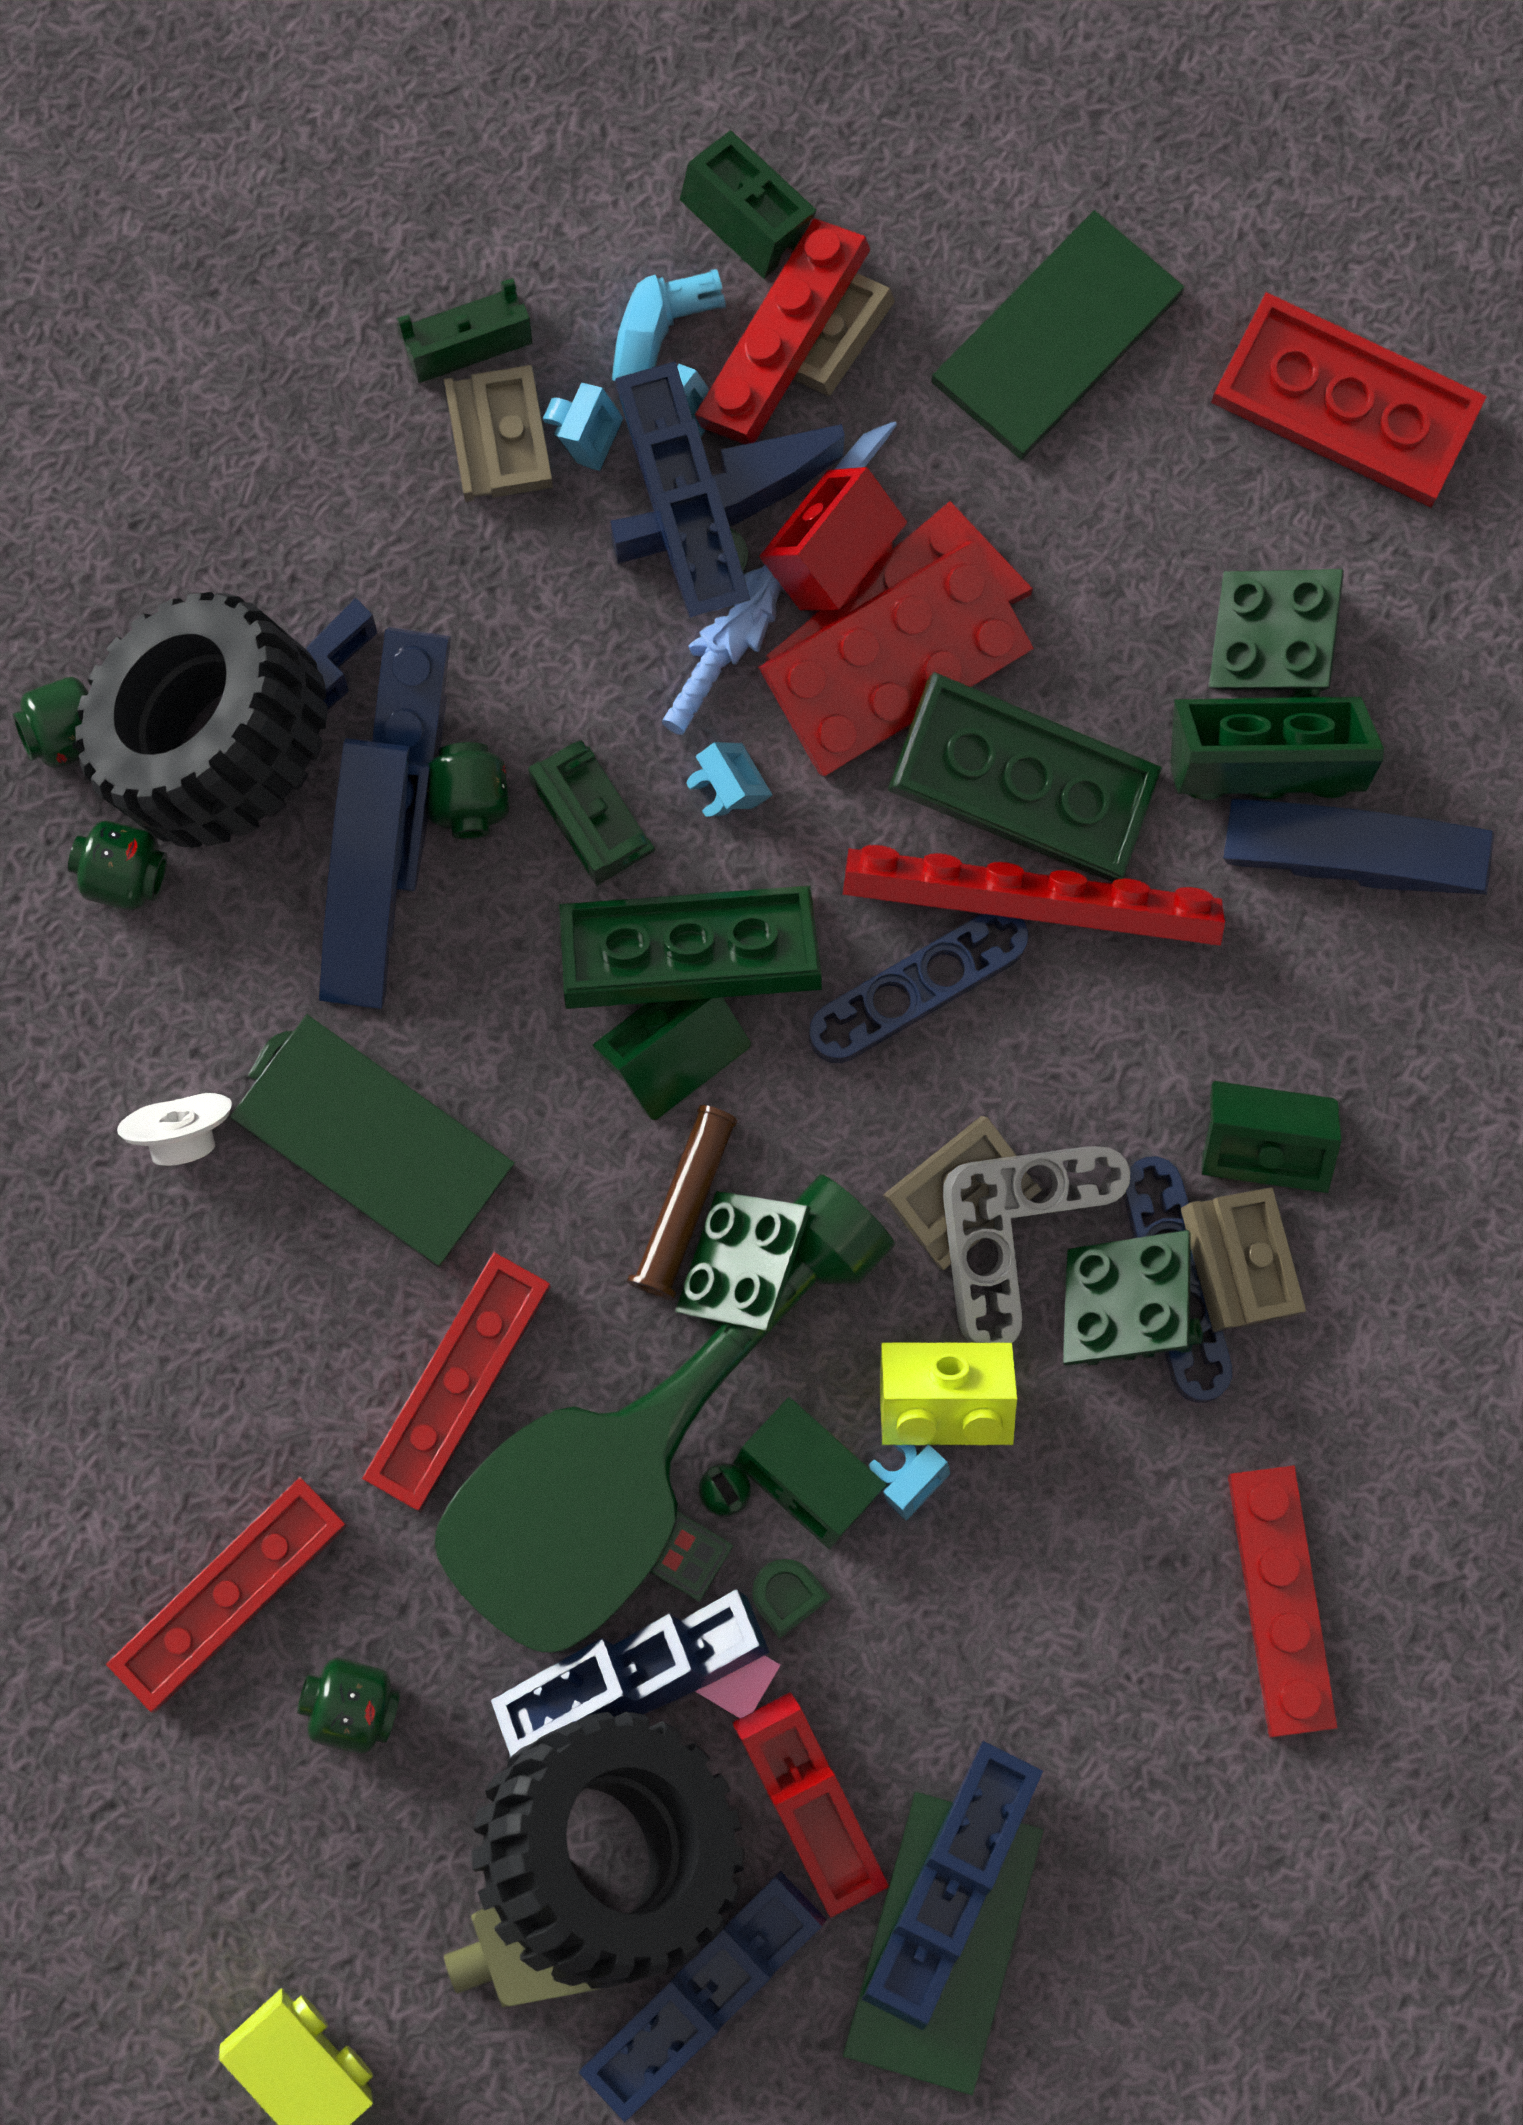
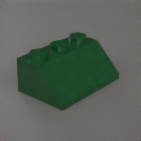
[1171,697,1384,800]

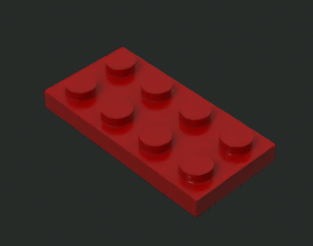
[1211,292,1487,508]
[758,540,1034,776]

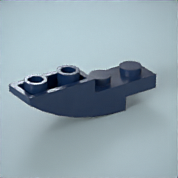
[372,627,451,891]

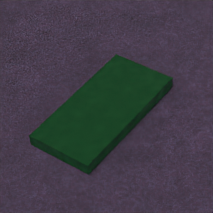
[931,210,1185,460]
[888,672,1162,882]
[559,886,822,1009]
[230,1014,515,1268]
[842,1791,1044,2096]

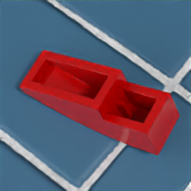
[732,1692,889,1918]

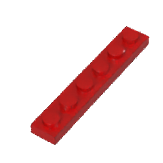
[842,845,1225,946]

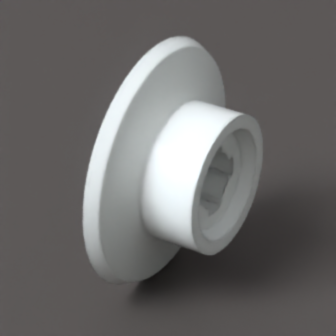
[117,1093,232,1166]

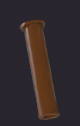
[627,1105,738,1300]

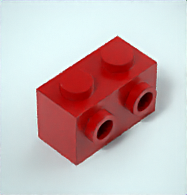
[759,467,907,610]

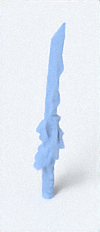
[662,422,897,735]

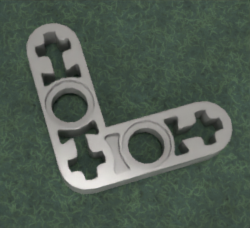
[943,1146,1131,1343]

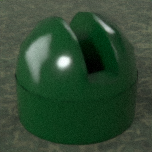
[699,1463,751,1517]

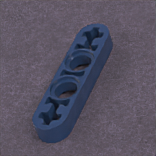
[809,914,1028,1063]
[1123,1156,1233,1403]

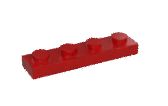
[695,218,870,445]
[362,1252,551,1513]
[1227,1465,1337,1737]
[106,1477,348,1713]

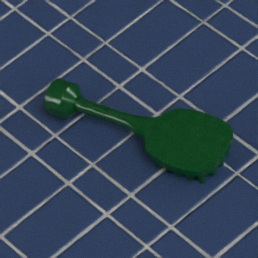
[435,1174,895,1653]

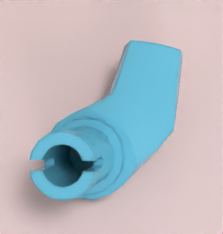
[612,269,726,381]

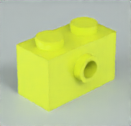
[880,1343,1017,1445]
[219,1988,373,2125]

